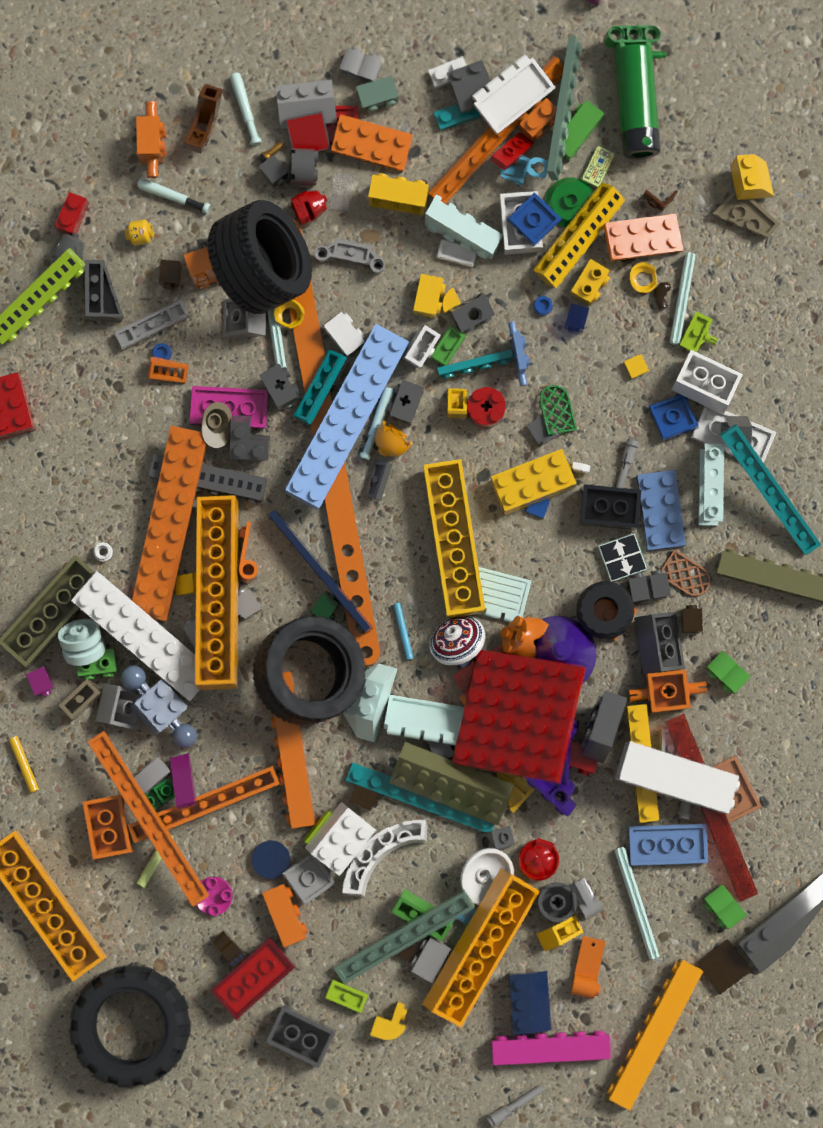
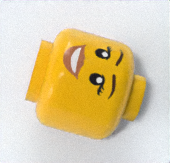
[125,219,154,246]

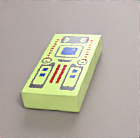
[582,146,615,188]

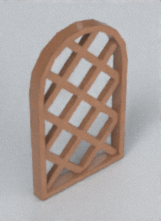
[661,549,710,596]

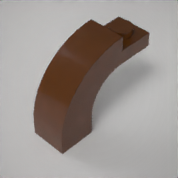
[183,83,222,154]

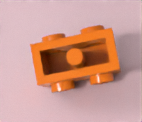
[518,98,557,142]

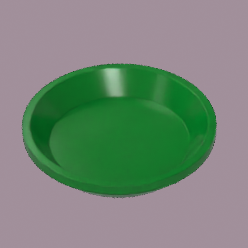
[545,177,594,228]

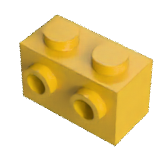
[570,259,611,306]

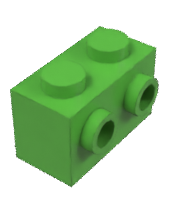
[77,648,118,680]

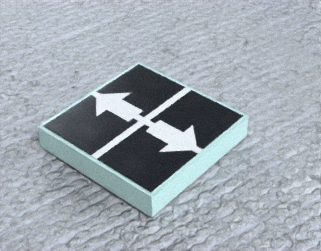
[598,533,647,582]

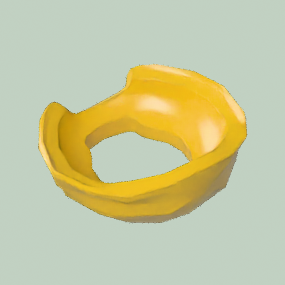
[629,262,658,293]
[273,300,305,329]

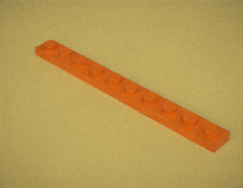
[428,56,564,204]
[88,731,210,907]

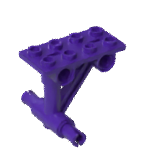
[524,718,579,817]

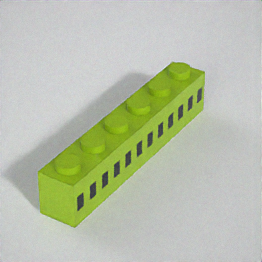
[0,248,86,345]

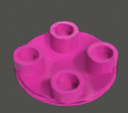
[196,876,233,916]

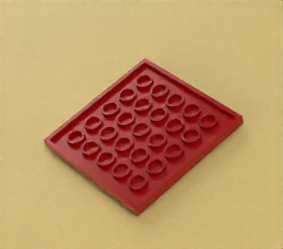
[452,650,586,784]

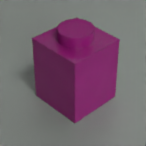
[26,666,55,698]

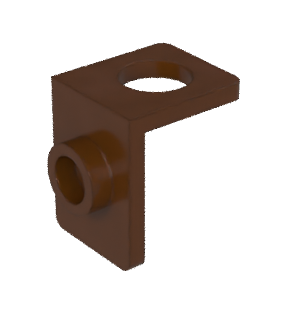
[643,190,678,212]

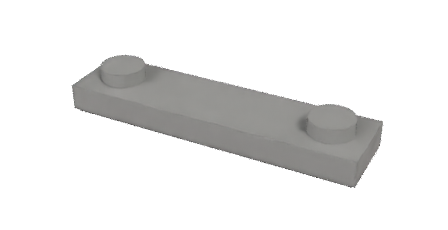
[113,299,190,351]

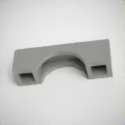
[183,588,262,648]

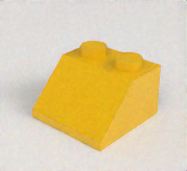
[730,154,774,200]

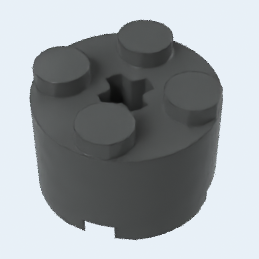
[289,148,318,188]
[537,882,577,922]

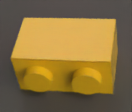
[413,274,446,319]

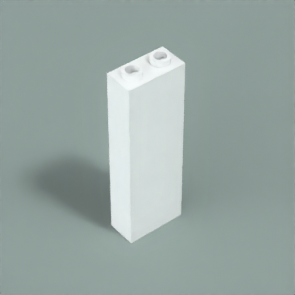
[615,741,740,814]

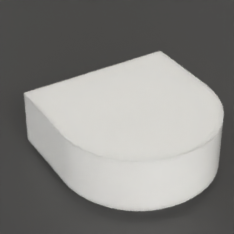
[570,462,591,474]

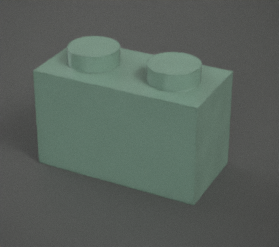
[356,76,399,113]

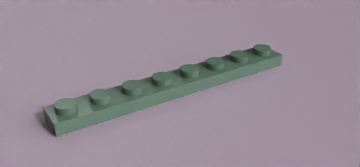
[547,36,582,180]
[334,890,475,984]

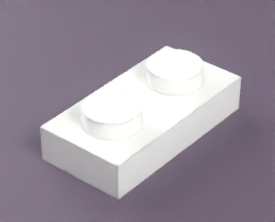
[428,56,466,89]

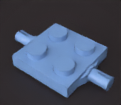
[508,321,530,387]

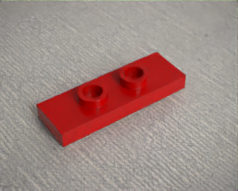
[489,132,534,171]

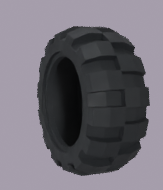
[69,965,191,1088]

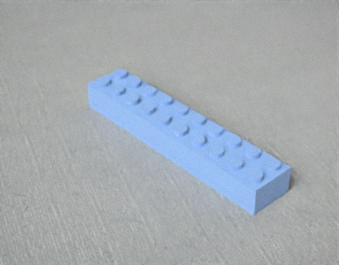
[284,324,409,511]

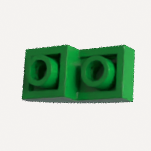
[146,778,175,810]

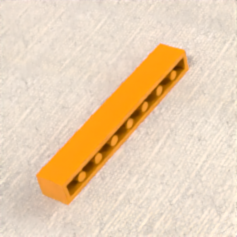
[607,959,703,1111]

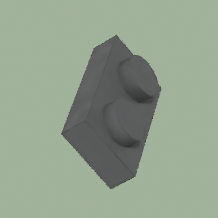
[363,460,392,501]

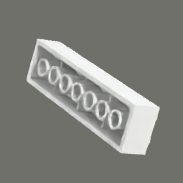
[71,570,199,701]

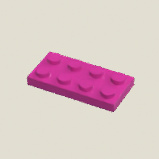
[190,386,269,429]

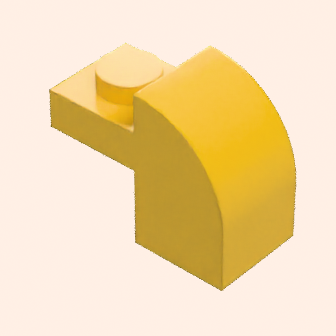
[370,1001,407,1040]

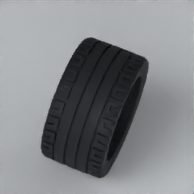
[207,200,312,314]
[252,616,366,725]

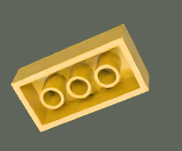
[491,449,577,515]

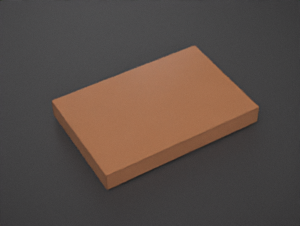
[712,755,762,824]

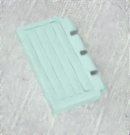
[478,567,532,623]
[384,695,465,746]

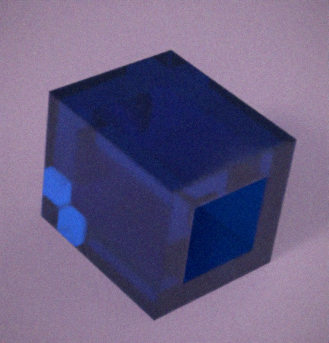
[564,303,589,334]

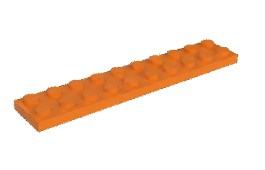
[132,425,207,621]

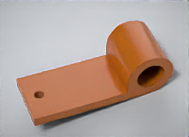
[238,521,258,583]
[570,936,606,999]

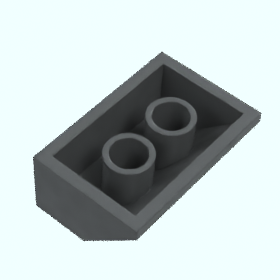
[634,612,685,675]

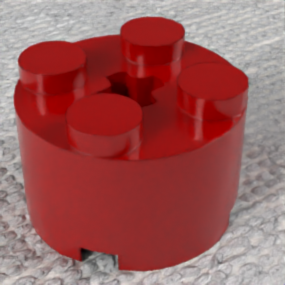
[467,387,506,428]

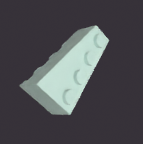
[425,194,503,260]

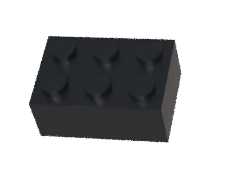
[579,484,642,530]

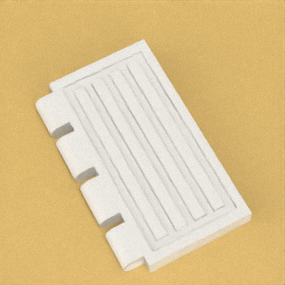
[472,54,556,135]

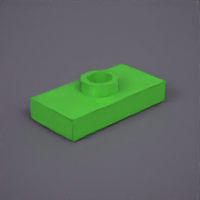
[430,325,466,366]

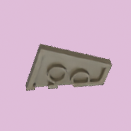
[712,190,780,239]

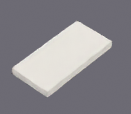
[691,406,776,462]

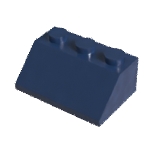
[508,971,551,1034]

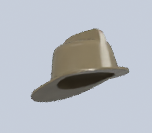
[201,402,232,448]

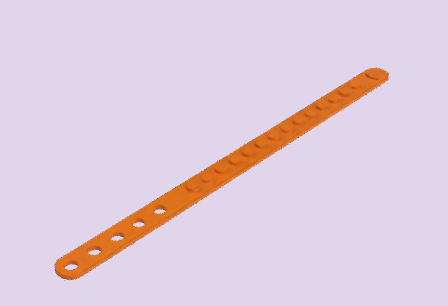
[289,219,380,666]

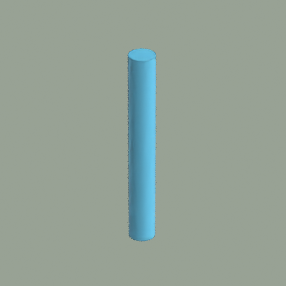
[393,603,414,660]

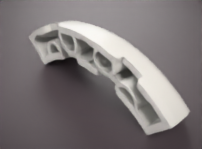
[342,820,427,897]

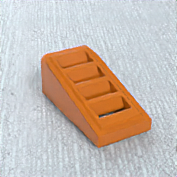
[147,357,189,383]

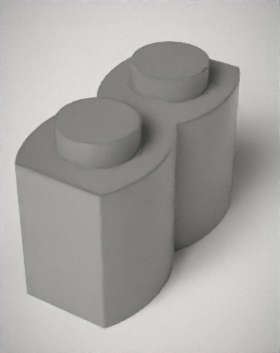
[339,47,382,83]

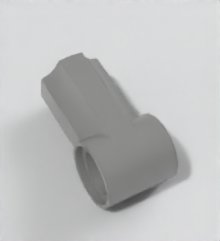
[570,877,603,919]

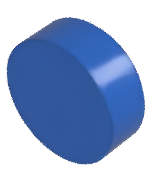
[533,296,553,316]
[152,343,172,360]

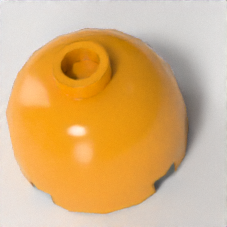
[374,421,413,457]

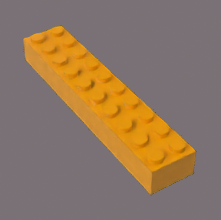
[195,496,239,690]

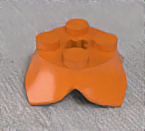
[500,616,549,658]

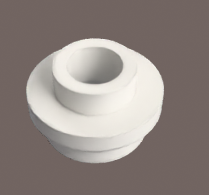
[93,542,113,562]

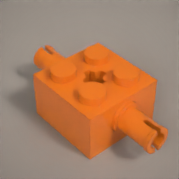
[136,101,167,179]
[628,669,707,713]

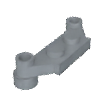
[314,238,385,274]

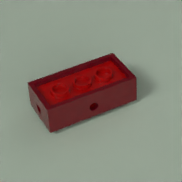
[210,937,296,1020]

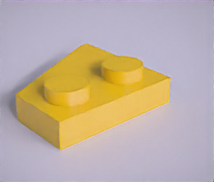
[497,772,536,813]

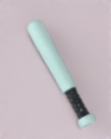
[137,178,210,214]

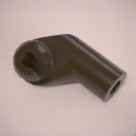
[654,282,671,311]

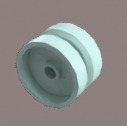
[58,619,105,666]

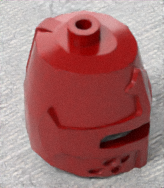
[290,190,327,226]

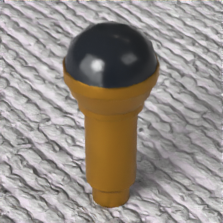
[259,141,284,163]

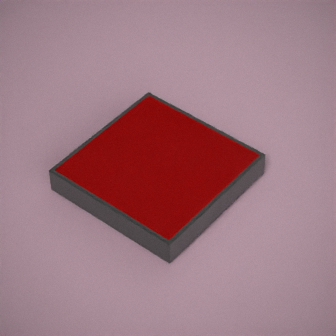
[285,111,331,151]

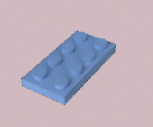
[637,470,686,551]
[629,824,708,865]

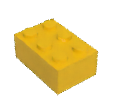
[368,173,429,216]

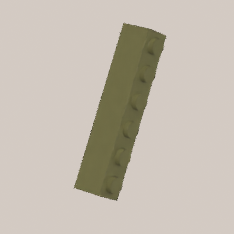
[715,549,823,603]

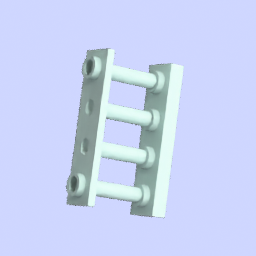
[698,444,724,526]

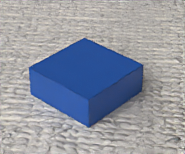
[526,499,550,519]

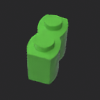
[706,650,750,695]
[703,884,747,930]

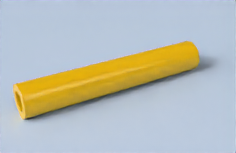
[9,736,39,793]

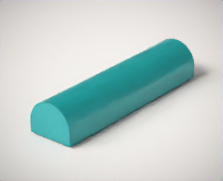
[293,349,347,426]

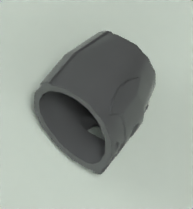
[50,232,85,263]

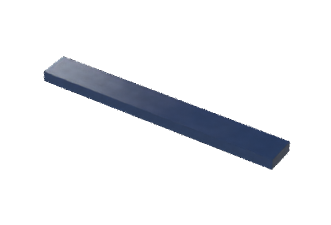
[269,510,373,633]

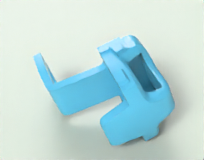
[500,156,548,185]

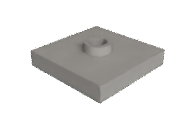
[281,853,335,906]

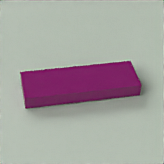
[170,753,197,809]

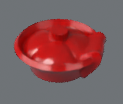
[518,838,559,881]

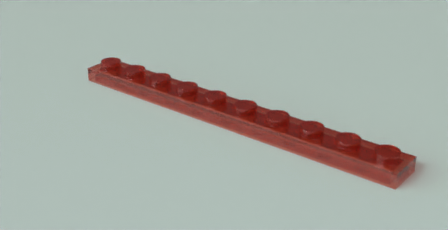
[665,714,758,901]

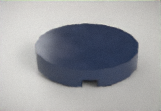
[252,840,291,879]

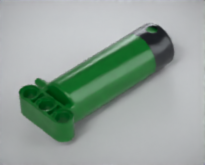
[603,25,667,159]

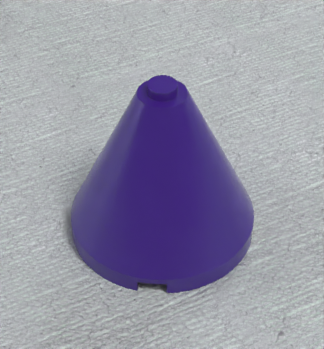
[533,616,596,684]

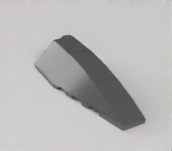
[735,873,823,973]

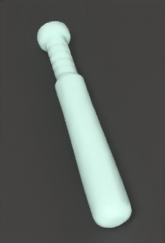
[230,73,262,146]
[359,387,394,461]

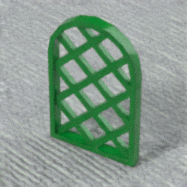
[539,385,577,436]

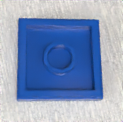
[507,192,561,247]
[649,394,699,441]

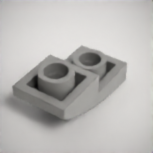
[134,757,172,795]

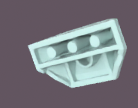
[343,664,397,743]

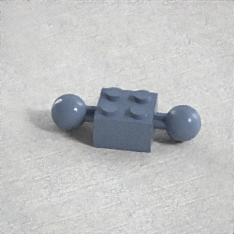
[121,665,197,748]

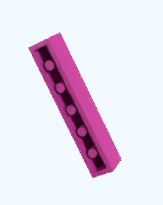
[491,1030,611,1065]

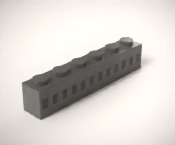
[149,454,267,504]

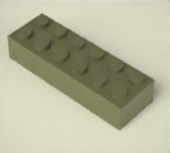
[0,555,95,668]
[389,742,514,826]

